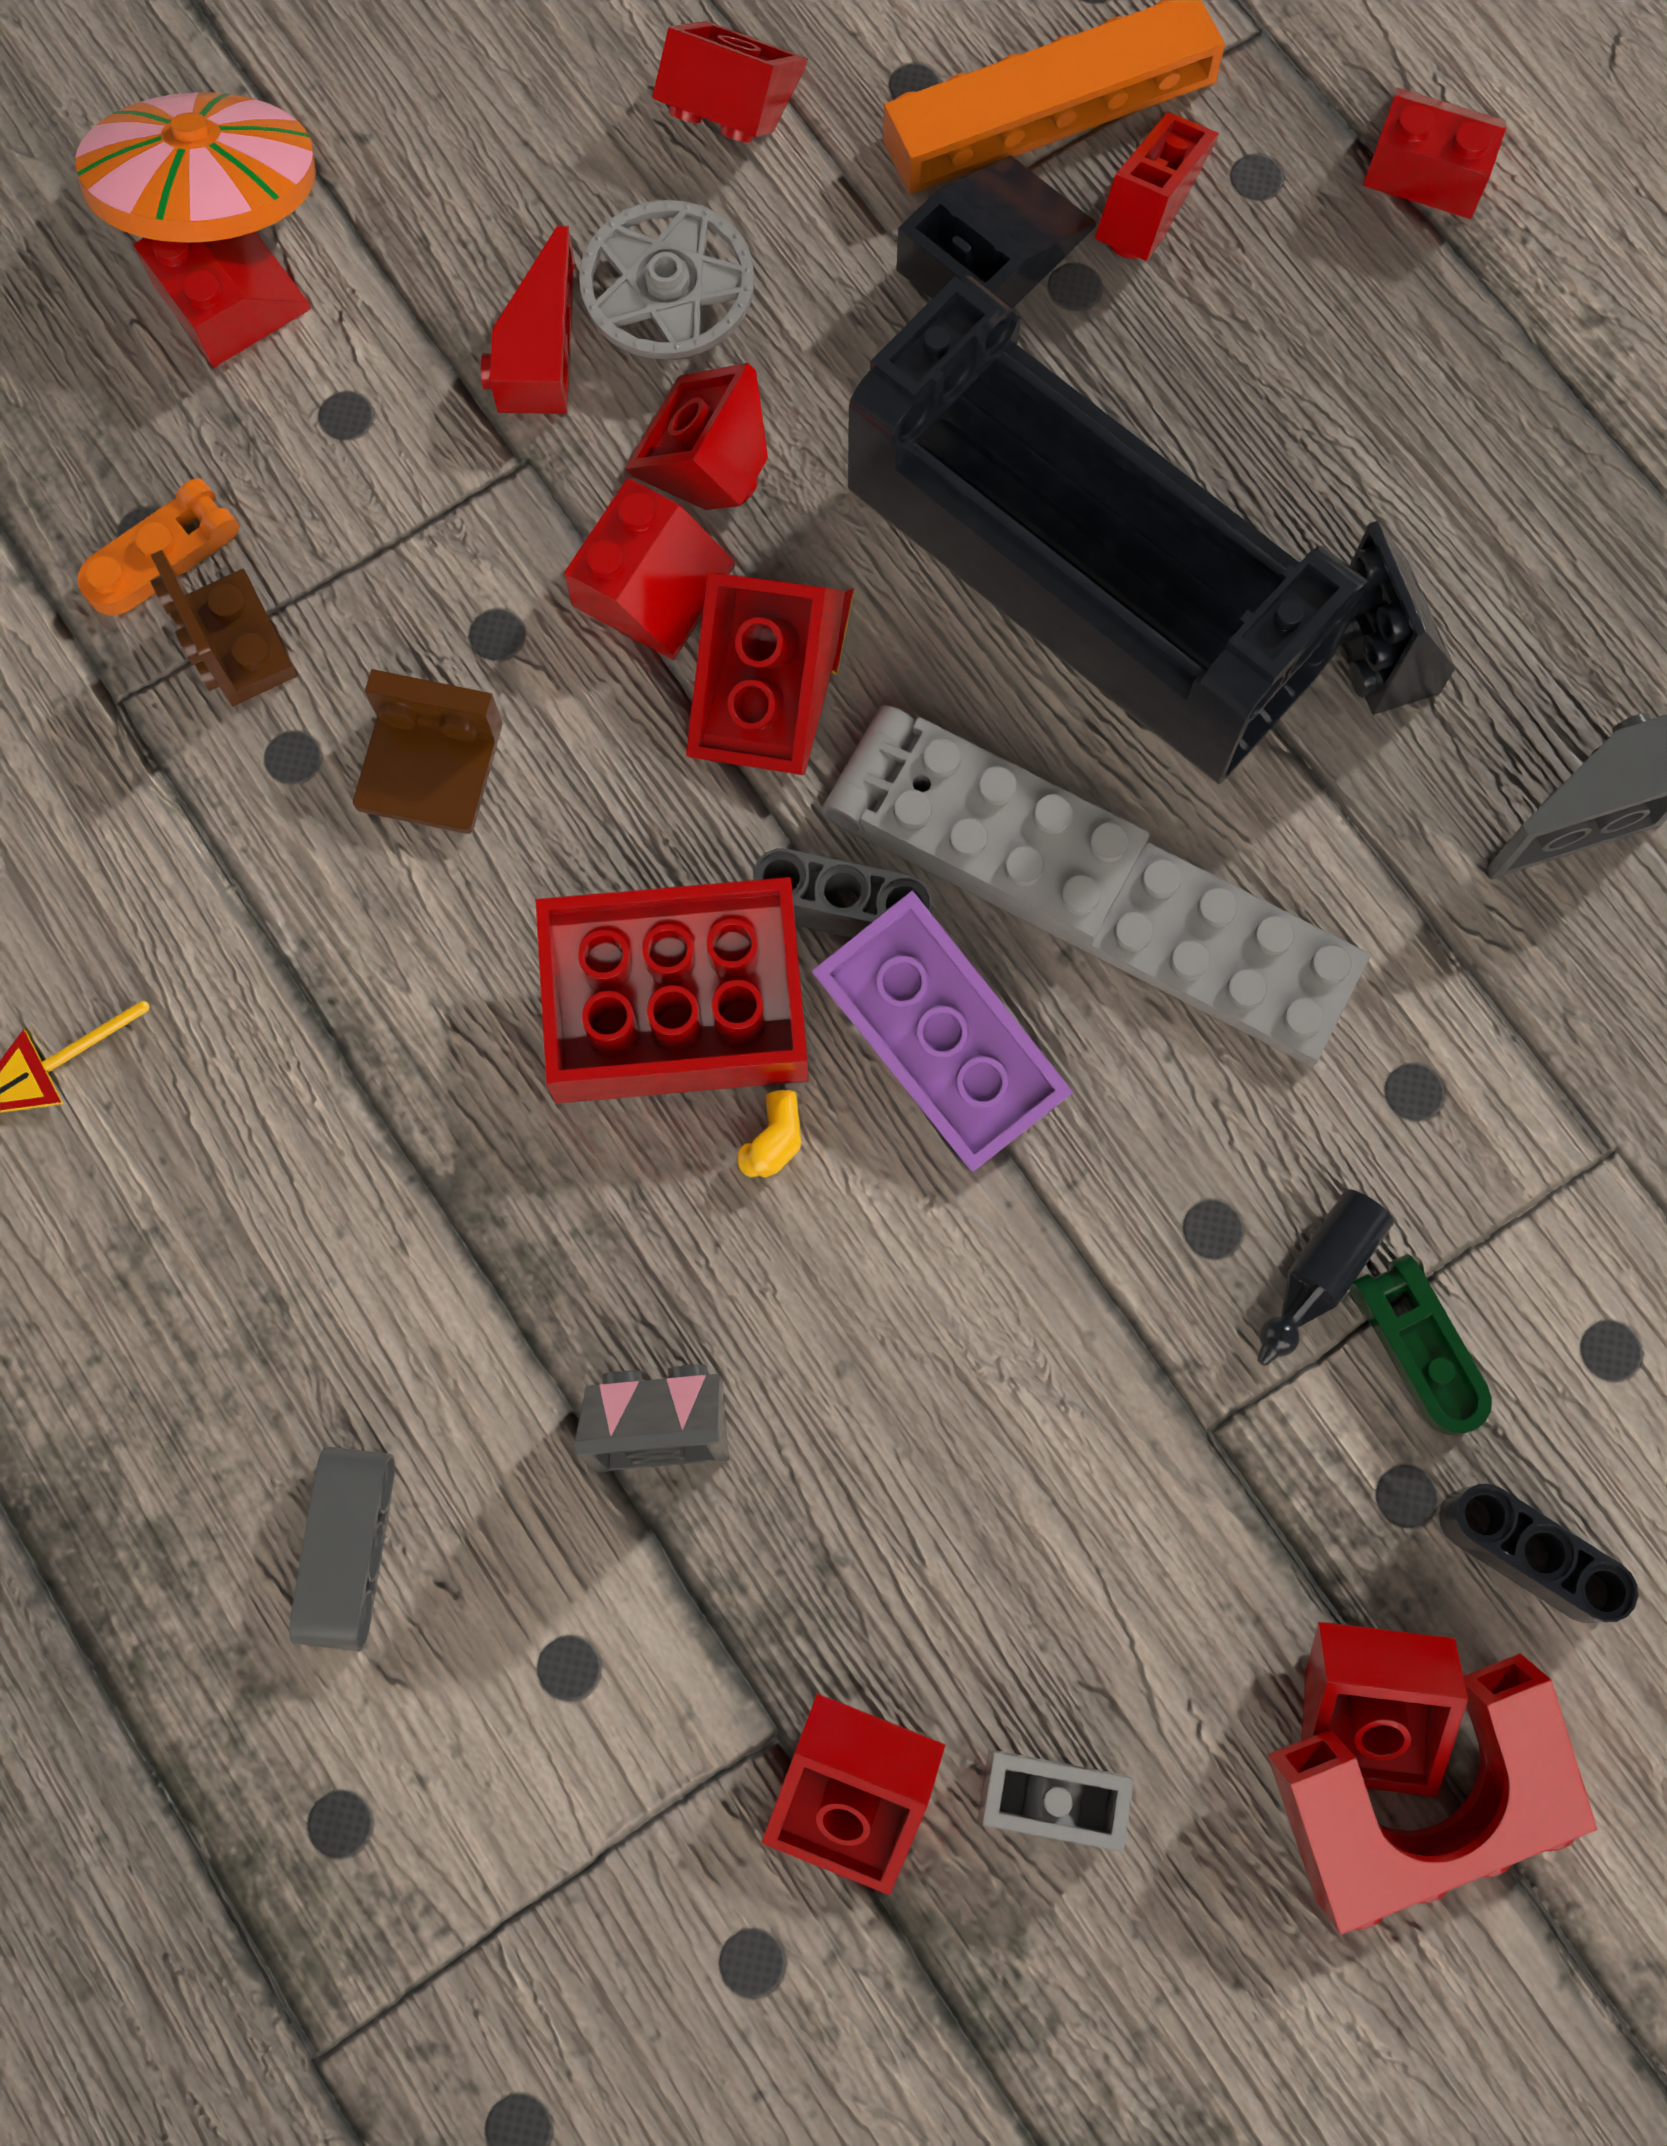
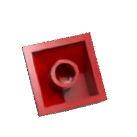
[625,363,768,510]

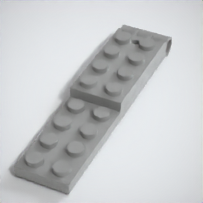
[821,705,1371,1067]

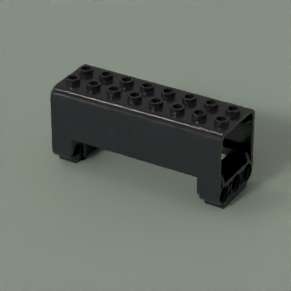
[848,276,1370,785]

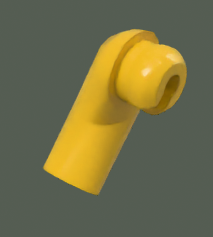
[737,1090,801,1178]

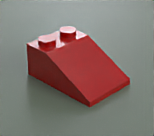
[686,572,845,775]

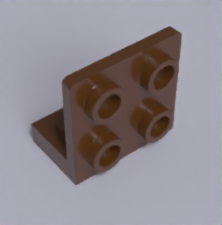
[150,550,298,707]
[353,669,503,834]

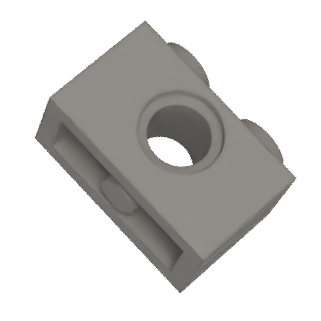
[977,1749,1134,1852]

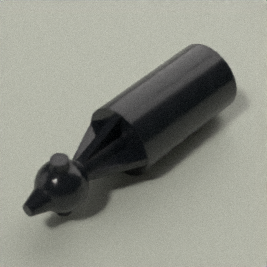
[1257,1189,1394,1366]

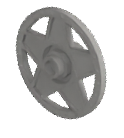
[579,200,754,360]

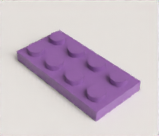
[811,890,1073,1173]

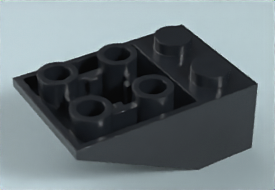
[896,155,1096,308]
[1339,521,1456,715]

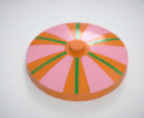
[75,92,316,242]

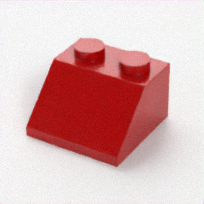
[652,21,808,143]
[1363,87,1506,219]
[133,232,311,368]
[564,477,735,661]
[1301,1622,1468,1797]
[761,1693,946,1895]

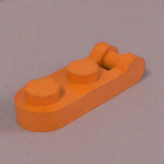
[78,478,240,615]

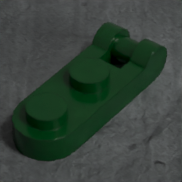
[1349,1254,1492,1436]

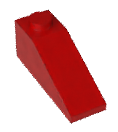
[1094,112,1219,261]
[481,226,575,414]

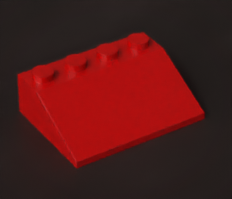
[535,877,809,1104]

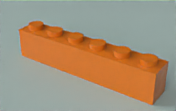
[883,0,1225,195]

